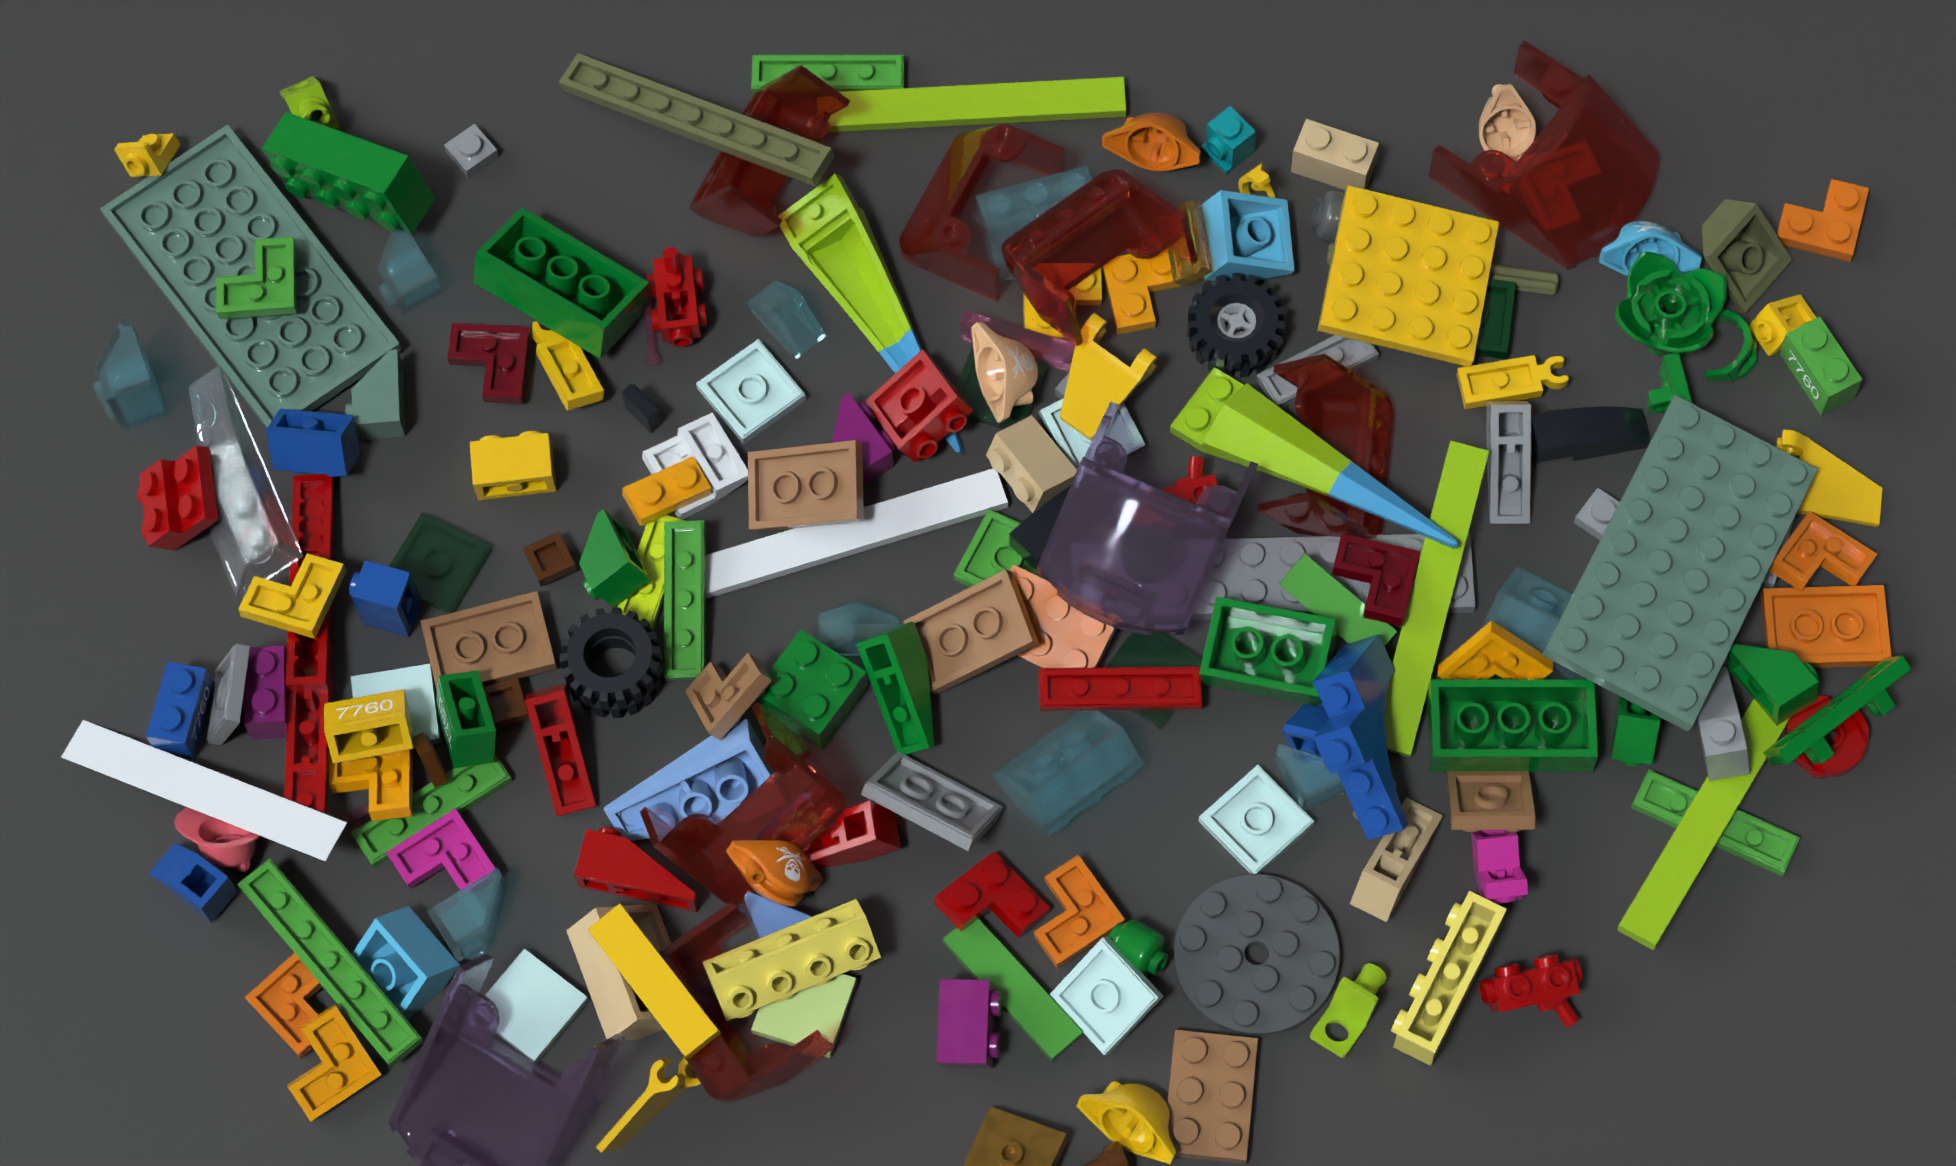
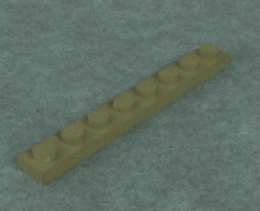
[558,53,835,187]

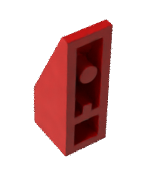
[525,683,596,817]
[767,801,901,869]
[574,827,699,913]

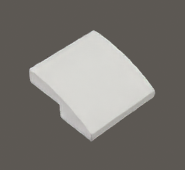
[642,412,748,520]

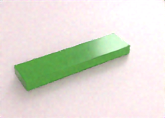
[751,55,904,95]
[664,520,706,681]
[351,753,512,868]
[1631,769,1800,877]
[942,918,1083,1062]

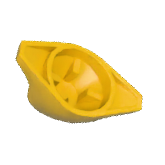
[1076,1081,1176,1164]

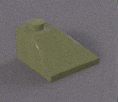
[1702,199,1792,313]

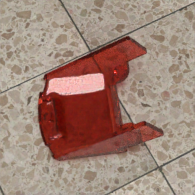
[1429,41,1658,270]

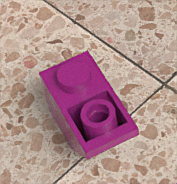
[832,392,895,486]

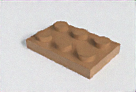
[748,440,864,532]
[903,569,1039,695]
[420,591,557,689]
[1167,1030,1258,1164]

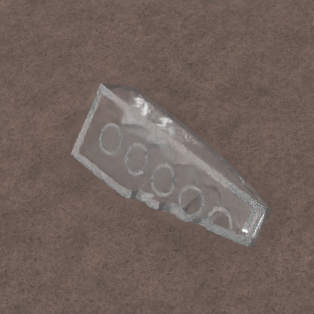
[188,366,303,598]

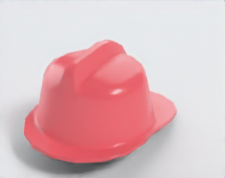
[174,807,261,872]

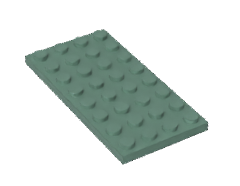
[100,124,402,429]
[1542,395,1818,732]

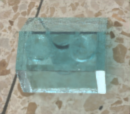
[93,317,168,431]

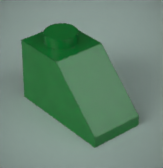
[579,509,651,607]
[1727,644,1819,726]
[1611,695,1660,766]

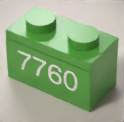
[1779,317,1863,416]

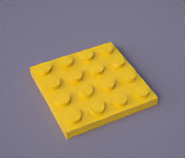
[1317,185,1499,367]

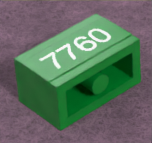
[436,670,496,768]

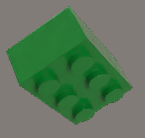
[1199,596,1339,706]

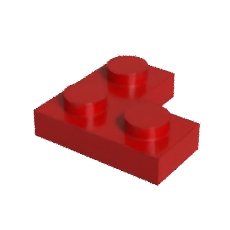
[933,851,1050,938]

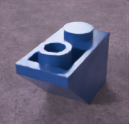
[148,843,238,923]

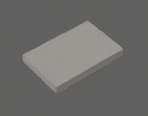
[861,752,1004,851]

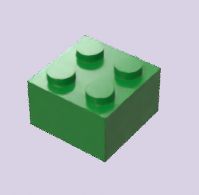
[755,629,869,751]

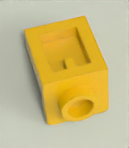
[114,133,181,177]
[1749,294,1817,356]

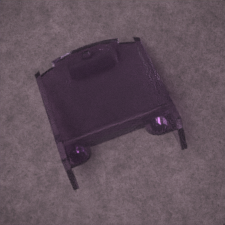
[1036,402,1258,635]
[388,954,625,1166]

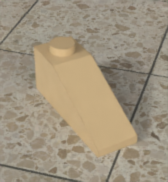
[1350,798,1443,922]

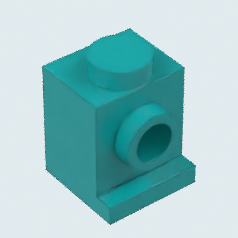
[1200,106,1256,175]

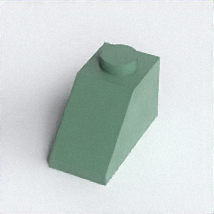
[345,349,406,440]

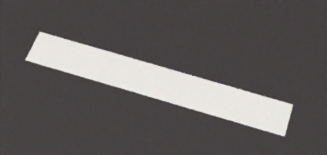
[61,720,347,861]

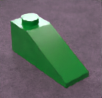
[856,621,934,755]

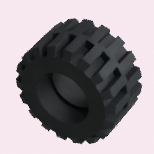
[560,607,664,718]

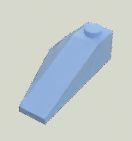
[604,718,787,841]

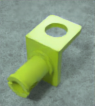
[279,76,339,130]
[1310,963,1387,1058]

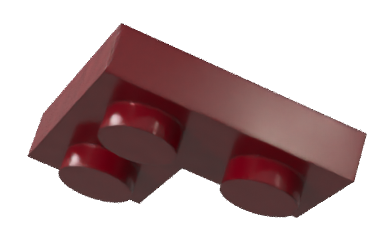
[447,323,531,404]
[1332,533,1420,627]

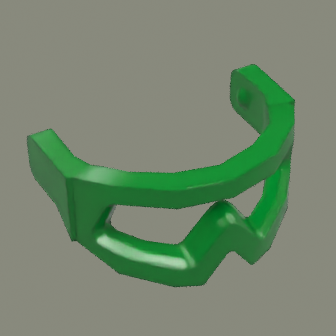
[1705,310,1759,382]

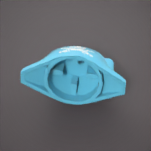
[1599,221,1702,276]

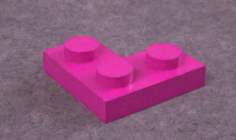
[386,808,500,899]

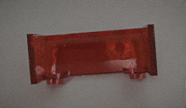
[689,65,850,237]
[899,124,1065,302]
[1001,169,1198,347]
[1258,353,1394,539]
[640,702,846,905]
[659,901,836,1103]

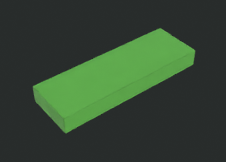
[1278,553,1397,646]

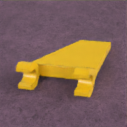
[1060,313,1157,441]
[1776,430,1883,527]
[596,1054,713,1153]

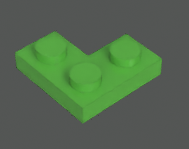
[216,237,297,319]

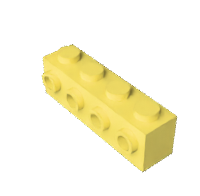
[1391,891,1507,1066]
[702,899,881,1021]

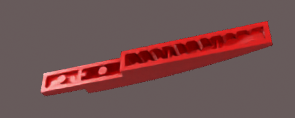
[284,474,335,814]

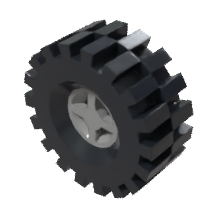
[1187,273,1286,378]

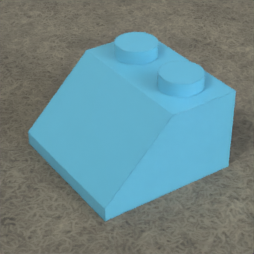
[1197,190,1295,281]
[351,906,460,1020]

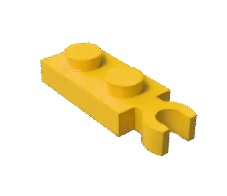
[532,321,604,411]
[1456,355,1569,410]

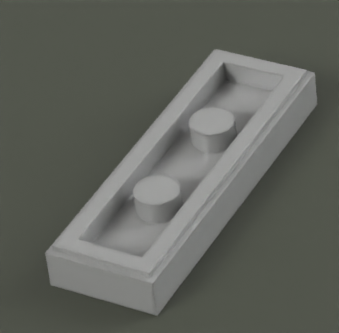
[1257,335,1379,409]

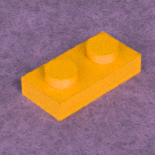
[622,456,711,526]

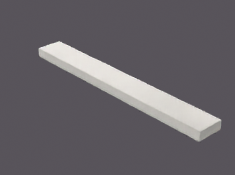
[706,468,1008,599]

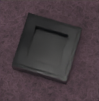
[621,383,661,433]

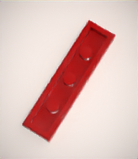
[1038,667,1202,711]

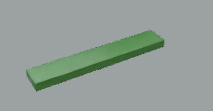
[237,858,424,1068]

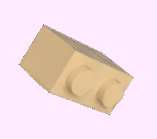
[1291,119,1379,190]
[986,415,1079,513]

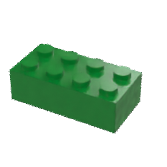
[262,112,436,235]
[473,207,649,359]
[1427,679,1598,773]

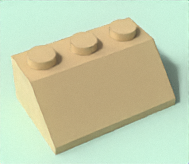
[566,904,689,1042]

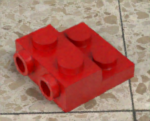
[865,349,973,463]
[137,445,218,551]

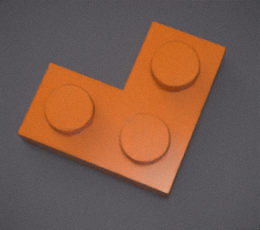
[1777,179,1869,262]
[1768,511,1878,592]
[1034,855,1125,969]
[245,953,322,1059]

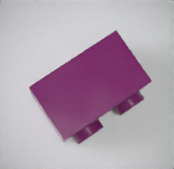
[244,645,288,740]
[937,979,1002,1068]

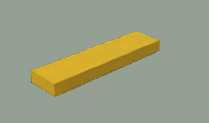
[587,903,721,1060]

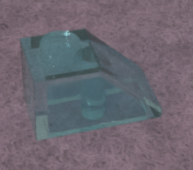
[377,229,442,316]
[427,868,507,962]

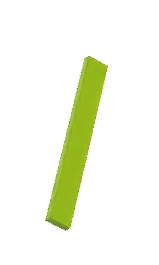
[819,77,1126,133]
[1384,440,1489,758]
[1617,699,1791,951]

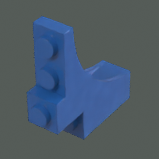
[1313,634,1408,840]

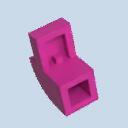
[1471,830,1528,903]

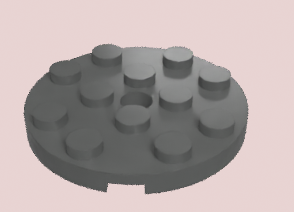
[1174,874,1340,1038]

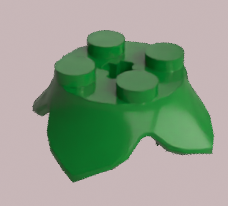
[1615,251,1727,356]

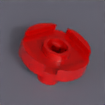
[1784,695,1869,779]

